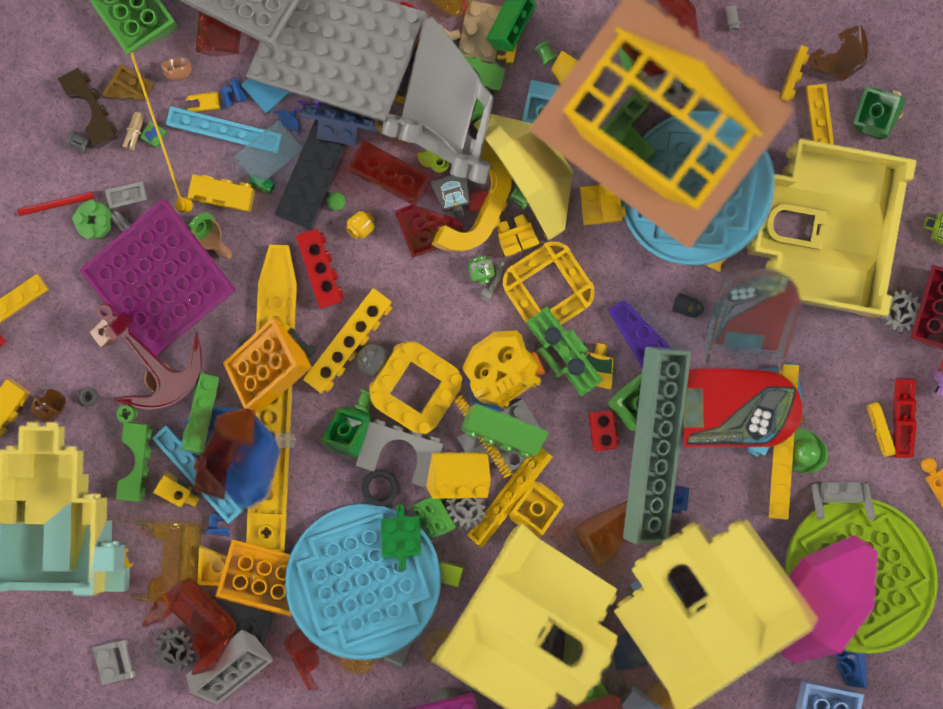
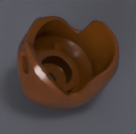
[30,389,66,423]

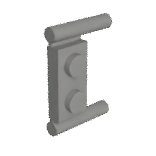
[811,482,875,520]

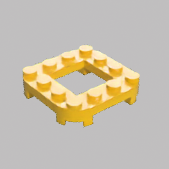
[503,242,595,325]
[369,341,462,434]

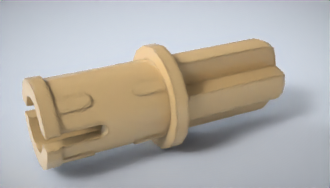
[122,112,145,151]

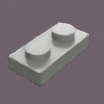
[105,181,148,210]

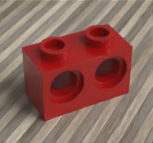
[588,410,620,452]

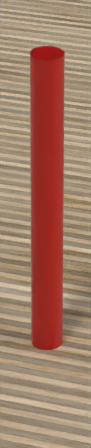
[17,192,94,216]

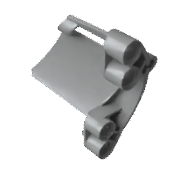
[381,17,493,183]

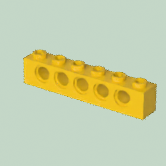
[303,288,393,394]

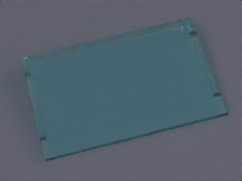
[234,120,303,186]

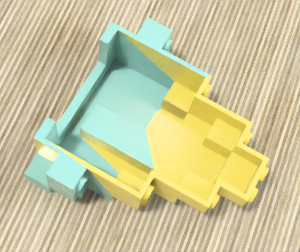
[0,422,130,595]

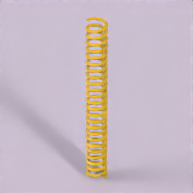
[454,395,514,478]

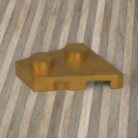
[102,64,155,101]

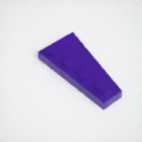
[608,300,671,369]

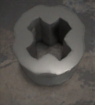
[66,131,92,154]

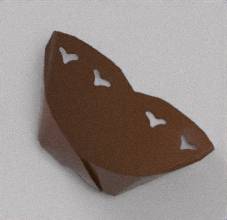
[808,26,868,81]

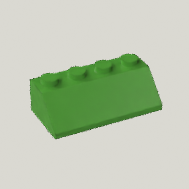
[461,404,549,459]

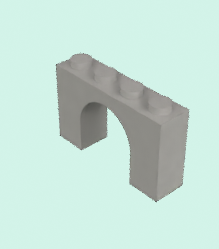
[356,419,443,487]

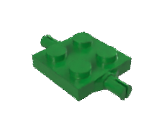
[381,504,422,571]

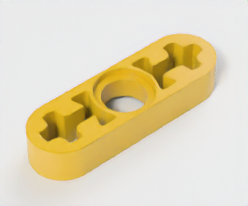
[867,402,895,458]

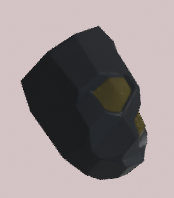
[671,293,704,318]

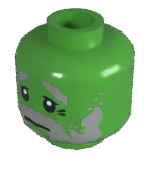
[468,255,495,285]

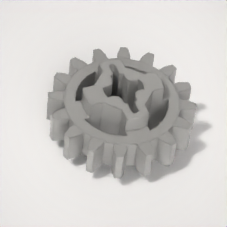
[880,290,920,332]
[444,498,486,530]

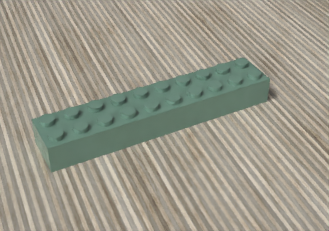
[623,347,691,544]

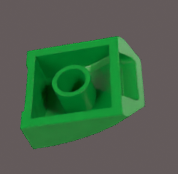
[853,86,906,140]
[320,407,370,459]

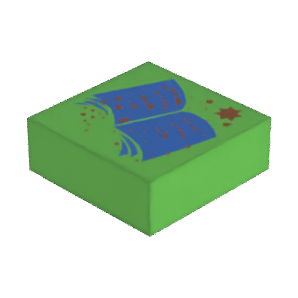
[140,121,167,148]

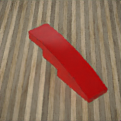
[893,378,917,458]

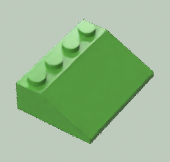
[89,0,179,55]

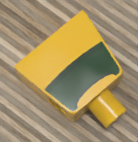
[585,343,613,389]
[154,470,200,508]

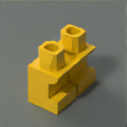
[497,214,540,258]

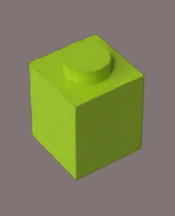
[440,560,463,587]

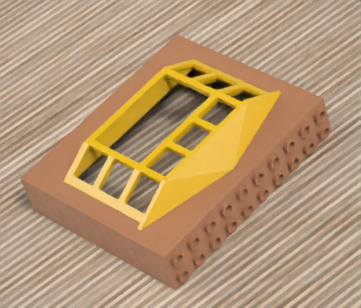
[529,0,794,249]

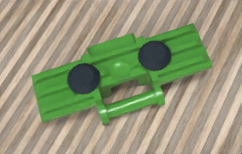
[526,307,603,397]

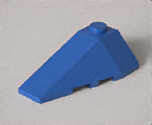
[835,650,867,688]

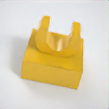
[497,44,517,66]

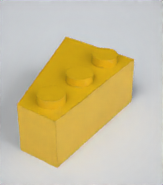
[188,174,255,213]

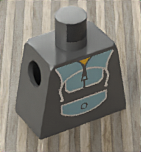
[430,175,469,219]

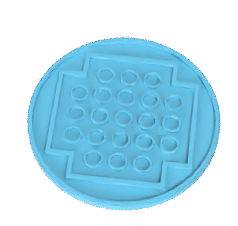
[621,111,775,266]
[285,504,441,660]

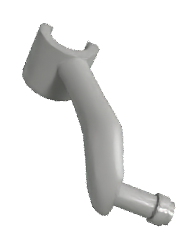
[479,262,504,301]

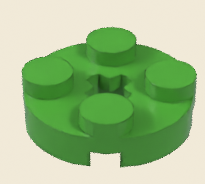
[72,200,112,239]

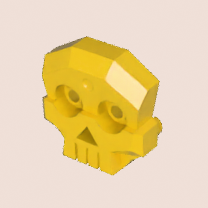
[462,330,541,409]

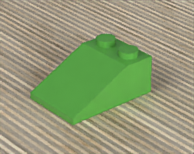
[607,373,642,431]

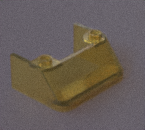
[130,520,202,603]

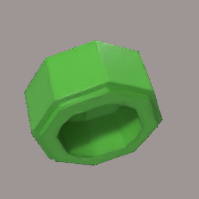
[327,192,346,211]

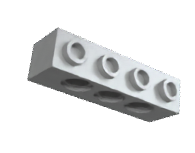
[643,74,707,105]

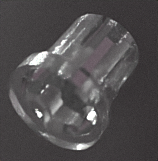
[275,431,295,448]

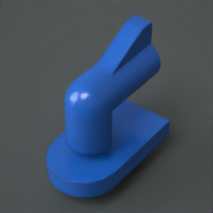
[220,78,248,110]
[204,512,230,537]

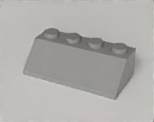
[186,630,273,705]

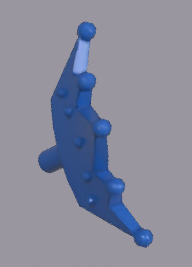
[272,110,300,134]

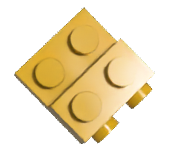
[580,184,626,226]

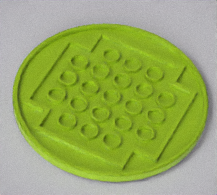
[785,499,938,654]

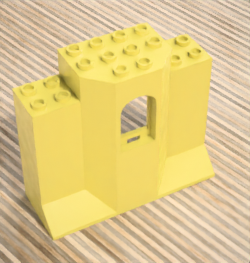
[746,139,916,318]
[614,519,818,709]
[431,524,617,709]

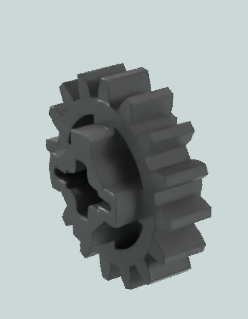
[153,628,197,671]

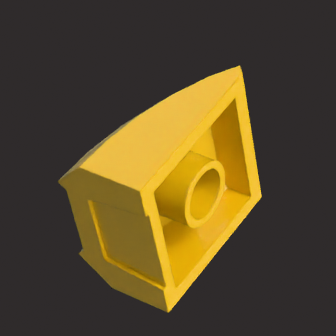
[508,481,564,538]

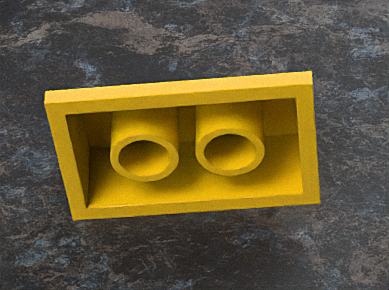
[426,452,491,499]

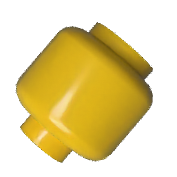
[346,211,375,239]

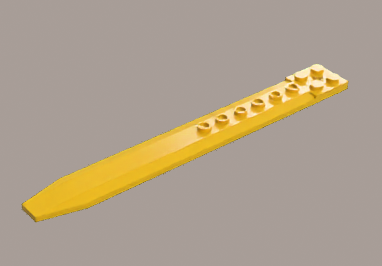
[246,245,297,553]

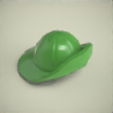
[792,428,828,473]

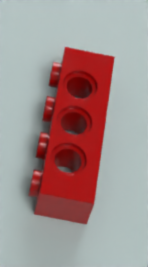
[296,228,345,310]

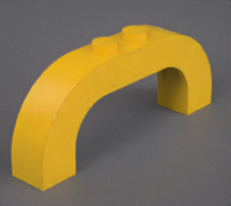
[432,140,512,252]

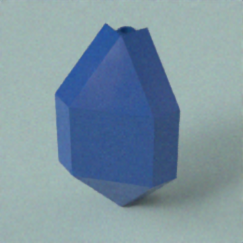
[185,407,280,508]

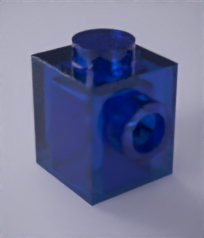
[672,485,690,514]

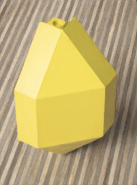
[474,114,573,241]

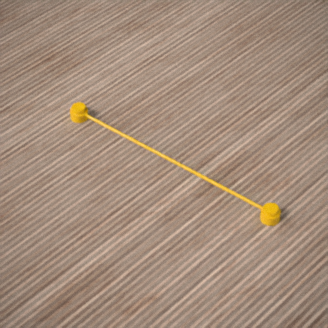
[131,53,193,213]

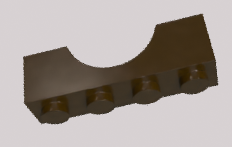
[58,68,118,149]

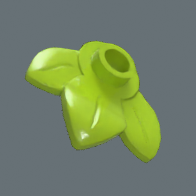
[417,150,450,173]

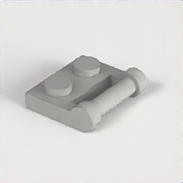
[93,638,136,685]

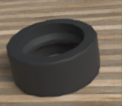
[362,470,398,507]

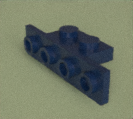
[300,105,380,146]

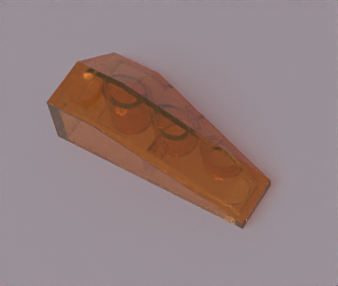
[573,501,627,566]

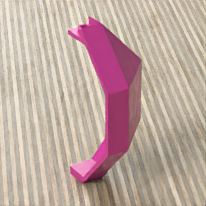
[778,535,878,663]

